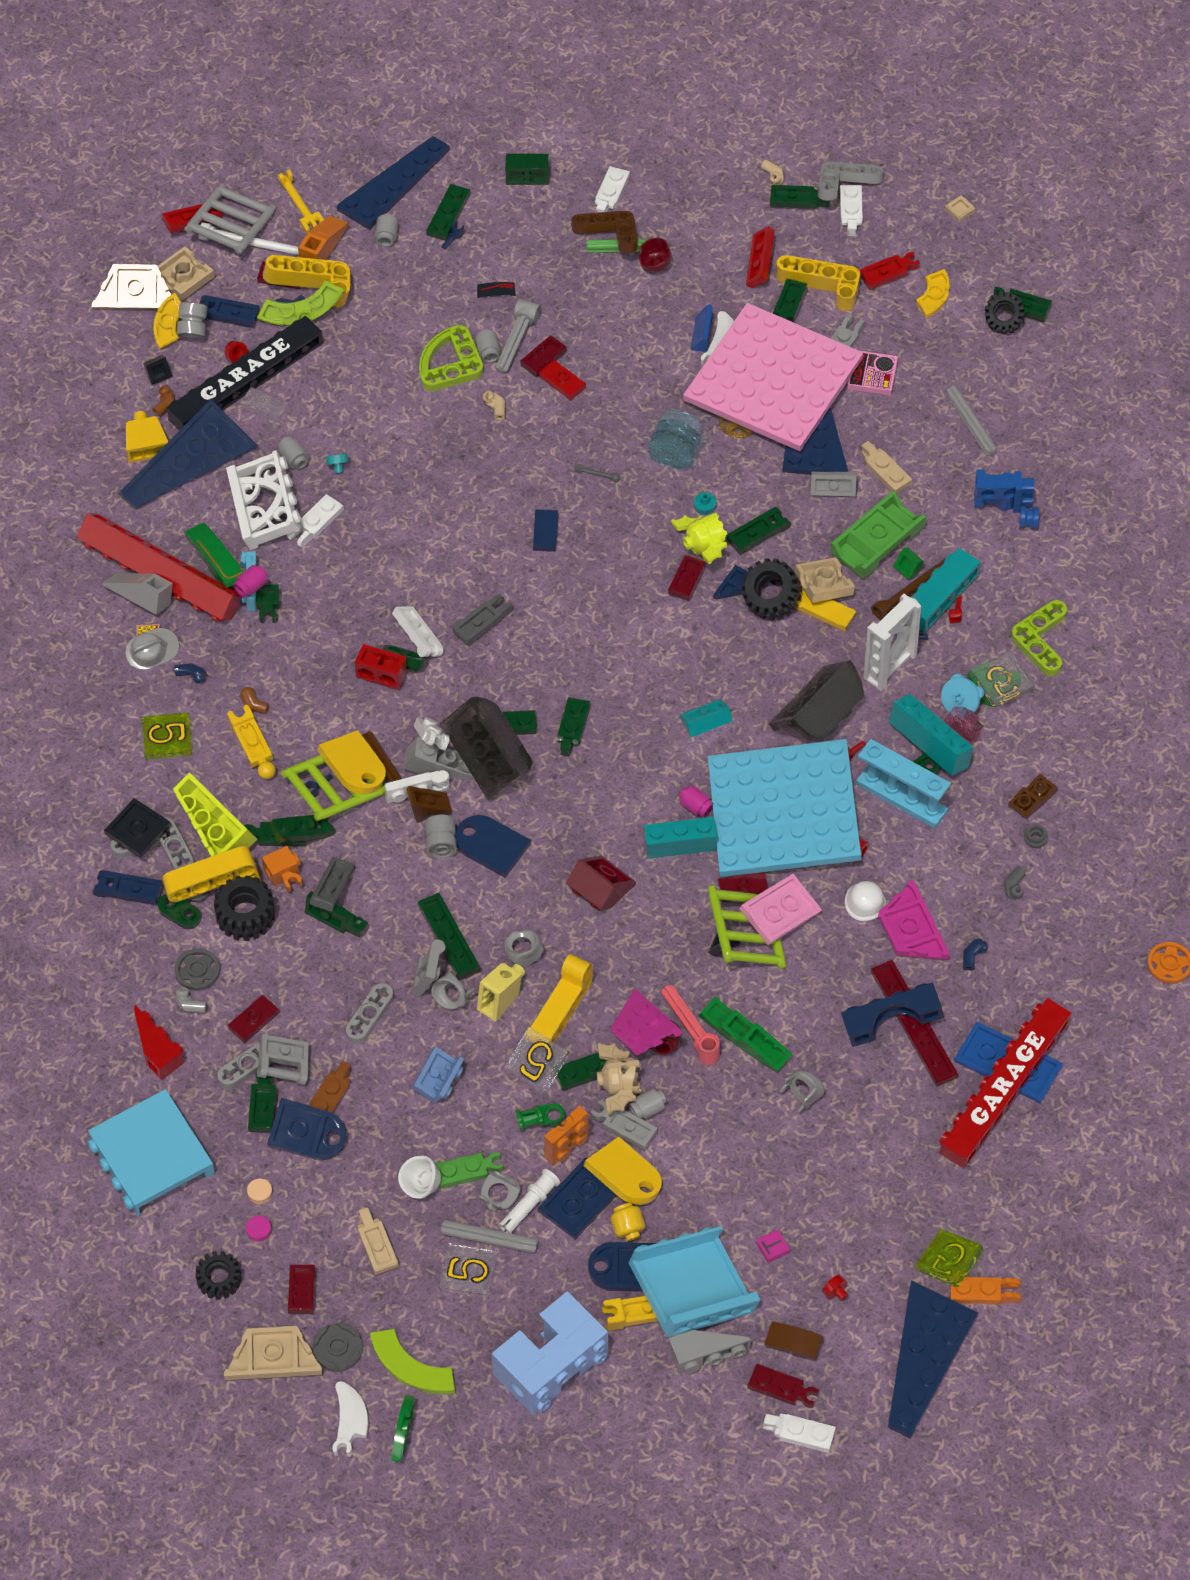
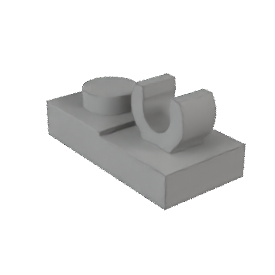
[811,472,856,496]

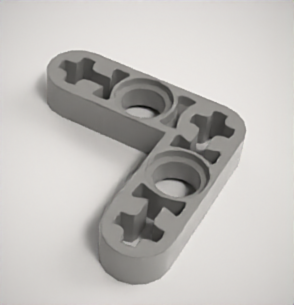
[818,162,883,201]
[111,817,194,870]

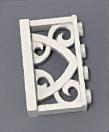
[226,450,301,550]
[863,594,921,691]

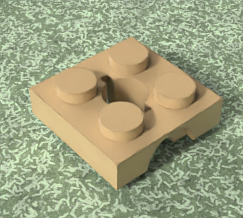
[158,246,214,301]
[794,557,855,603]

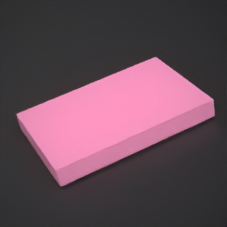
[739,874,822,946]

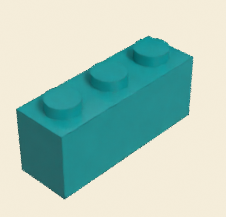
[644,817,717,859]

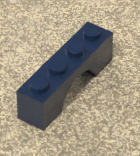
[841,982,944,1047]

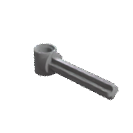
[496,299,541,373]

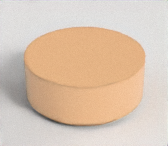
[247,1178,272,1204]

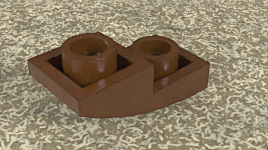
[1008,773,1058,819]
[764,1321,823,1360]

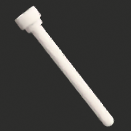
[199,222,299,255]

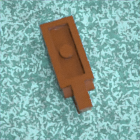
[308,1061,352,1114]

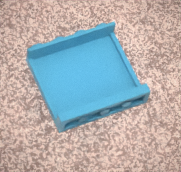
[87,1089,215,1216]
[629,1226,760,1337]

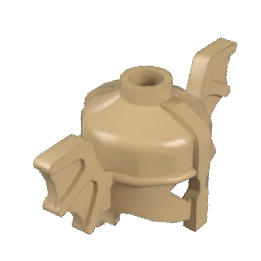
[597,1043,642,1115]

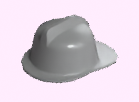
[125,628,179,670]

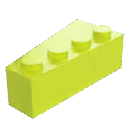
[173,772,257,856]

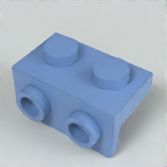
[411,1046,464,1103]

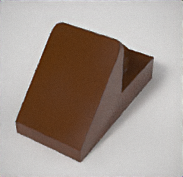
[406,786,452,823]

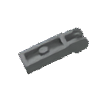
[453,594,514,646]

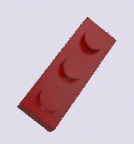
[746,226,775,288]

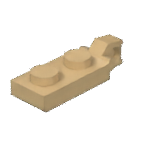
[861,441,912,493]
[357,1207,399,1275]

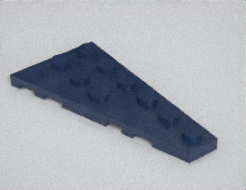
[118,399,258,509]
[782,407,849,475]
[888,1280,978,1439]

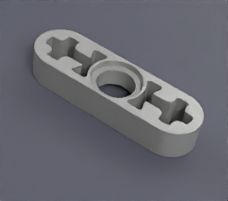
[346,983,393,1044]
[217,1042,273,1090]

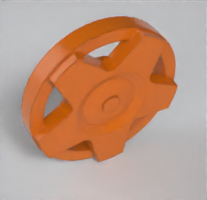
[1147,942,1190,984]

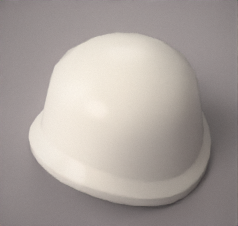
[844,881,886,921]
[398,1156,441,1199]

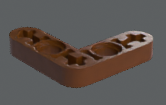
[571,211,638,253]

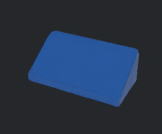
[691,304,713,352]

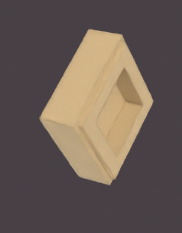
[945,195,975,222]

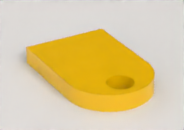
[317,730,386,794]
[584,1137,662,1205]

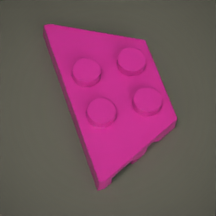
[878,880,950,960]
[610,989,682,1056]

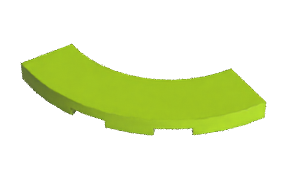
[257,279,345,325]
[370,1329,455,1395]

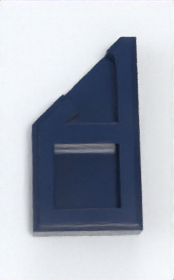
[713,565,749,600]

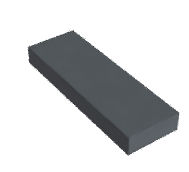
[310,857,355,912]

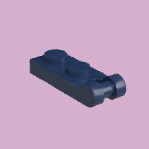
[200,295,260,328]
[93,870,163,905]

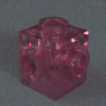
[943,706,983,743]

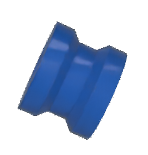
[1019,506,1039,529]

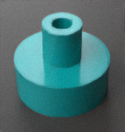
[325,453,349,473]
[694,492,716,515]

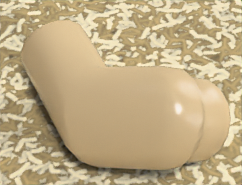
[761,159,784,185]

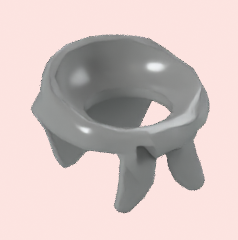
[504,930,543,969]
[431,971,475,1010]
[780,1071,824,1112]
[479,1171,521,1211]

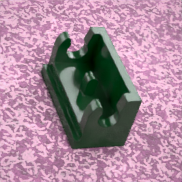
[505,153,549,185]

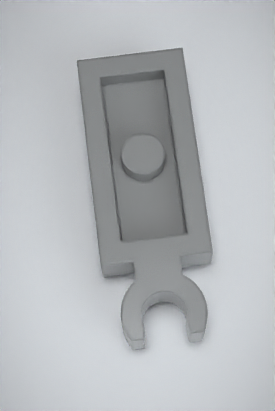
[591,1100,658,1151]

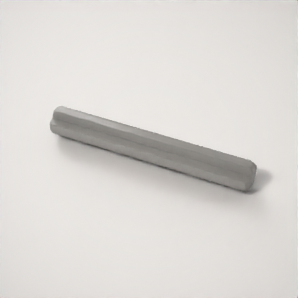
[946,386,997,456]
[441,1220,538,1253]

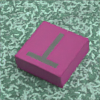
[756,1230,790,1263]

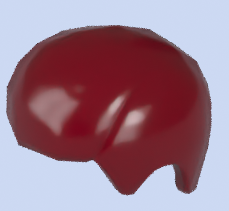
[639,237,672,272]

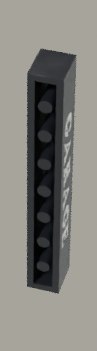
[166,315,323,431]

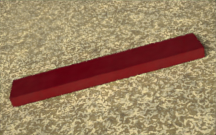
[871,960,959,1087]

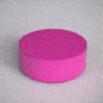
[246,1216,271,1242]

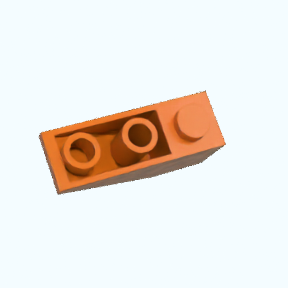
[298,216,349,260]

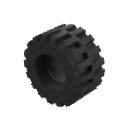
[741,558,802,621]
[214,875,275,941]

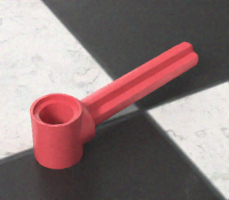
[661,985,720,1065]

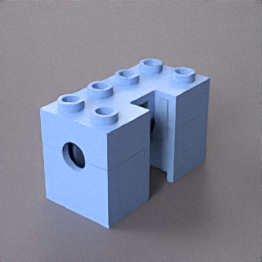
[491,1291,608,1415]

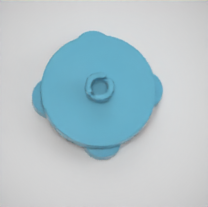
[941,673,984,719]

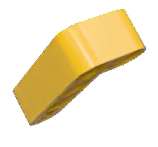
[262,255,350,307]
[776,255,860,311]
[162,846,261,902]
[526,954,593,1050]

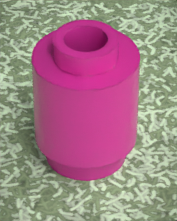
[233,565,267,598]
[679,785,715,818]

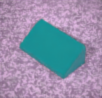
[679,699,732,737]

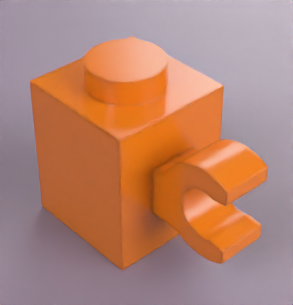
[262,846,302,892]

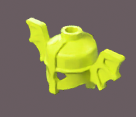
[671,513,727,564]

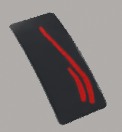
[477,282,516,298]

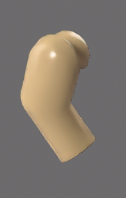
[483,391,505,420]

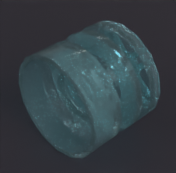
[648,410,703,469]

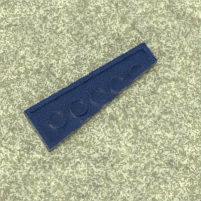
[336,136,450,230]

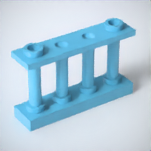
[856,739,951,829]

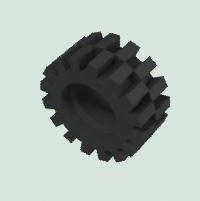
[984,292,1025,334]
[195,1251,242,1300]

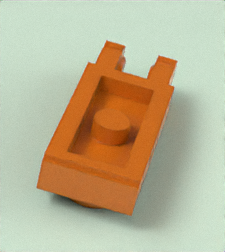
[950,1277,1021,1304]

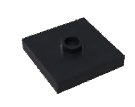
[104,798,171,858]

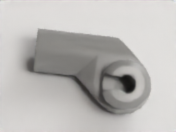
[175,987,207,1013]

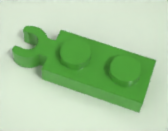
[435,1152,504,1189]

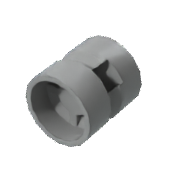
[177,303,207,338]
[425,815,457,858]

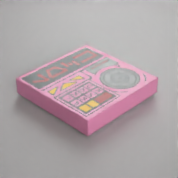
[847,351,898,395]

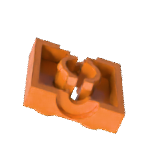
[544,1105,589,1166]

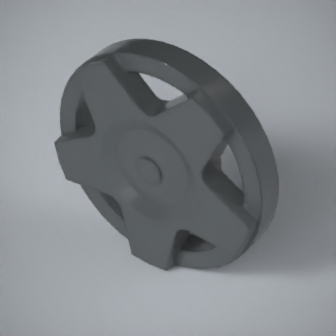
[175,949,220,991]

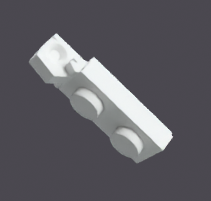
[595,166,630,213]
[840,185,863,236]
[763,1414,836,1453]

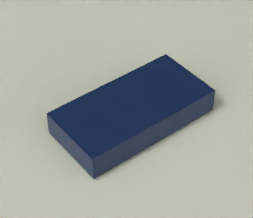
[533,509,558,552]

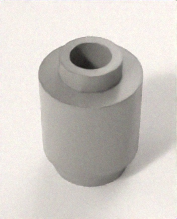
[375,214,398,247]
[475,329,501,363]
[278,437,309,469]
[629,1088,667,1120]

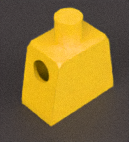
[126,411,168,463]

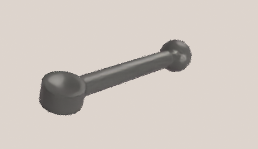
[575,464,620,482]

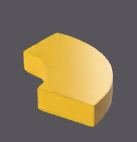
[916,269,950,319]
[153,293,181,350]

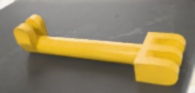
[277,170,324,233]

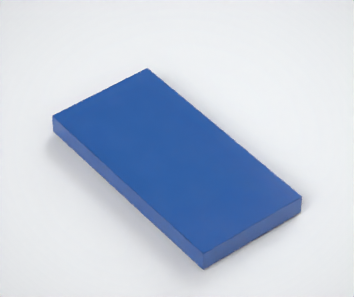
[954,1021,1063,1104]

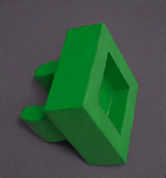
[893,547,924,580]

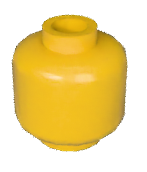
[610,1203,646,1242]

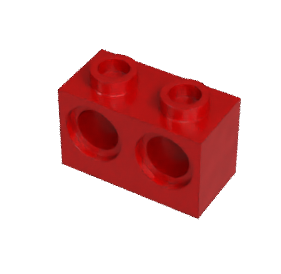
[355,644,407,690]

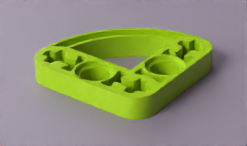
[419,325,483,391]

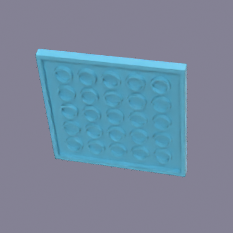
[708,739,862,877]

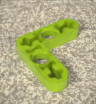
[1011,600,1067,676]

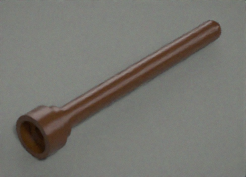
[871,553,953,620]

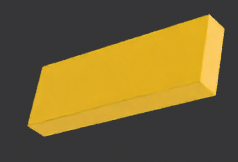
[796,587,857,632]

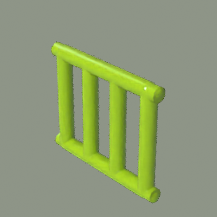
[281,755,385,821]
[708,886,787,969]

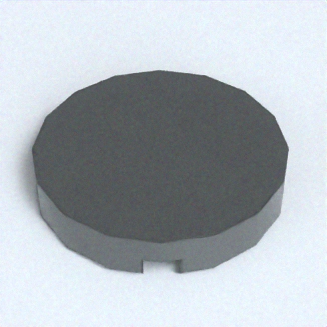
[313,1323,363,1372]

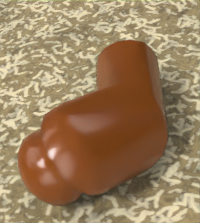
[152,385,174,417]
[240,687,269,714]

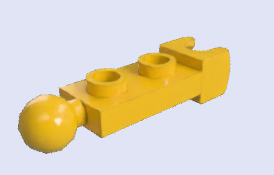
[227,705,276,780]
[602,1296,658,1331]

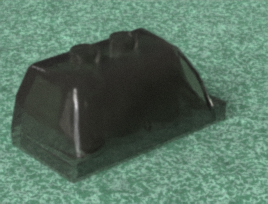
[769,660,864,740]
[440,697,533,801]

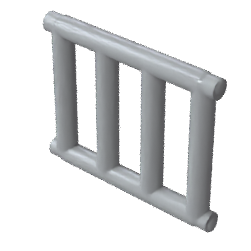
[184,184,276,254]

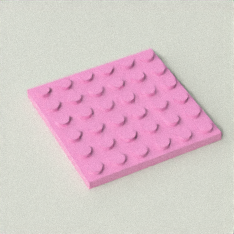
[683,303,863,451]

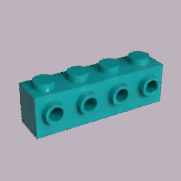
[910,548,981,633]
[889,693,974,776]

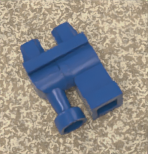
[974,469,1034,513]

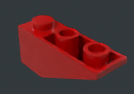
[133,1005,184,1081]

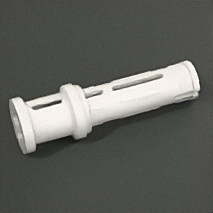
[498,1169,560,1234]

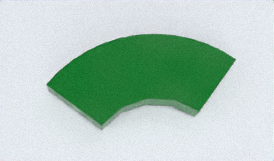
[391,1395,415,1462]

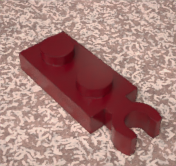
[747,1364,819,1408]

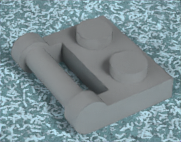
[411,940,445,997]
[257,1034,309,1085]

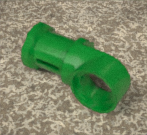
[515,1103,565,1131]

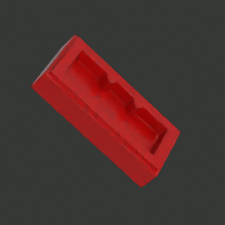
[539,360,586,401]

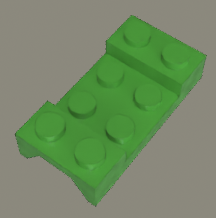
[831,491,926,579]

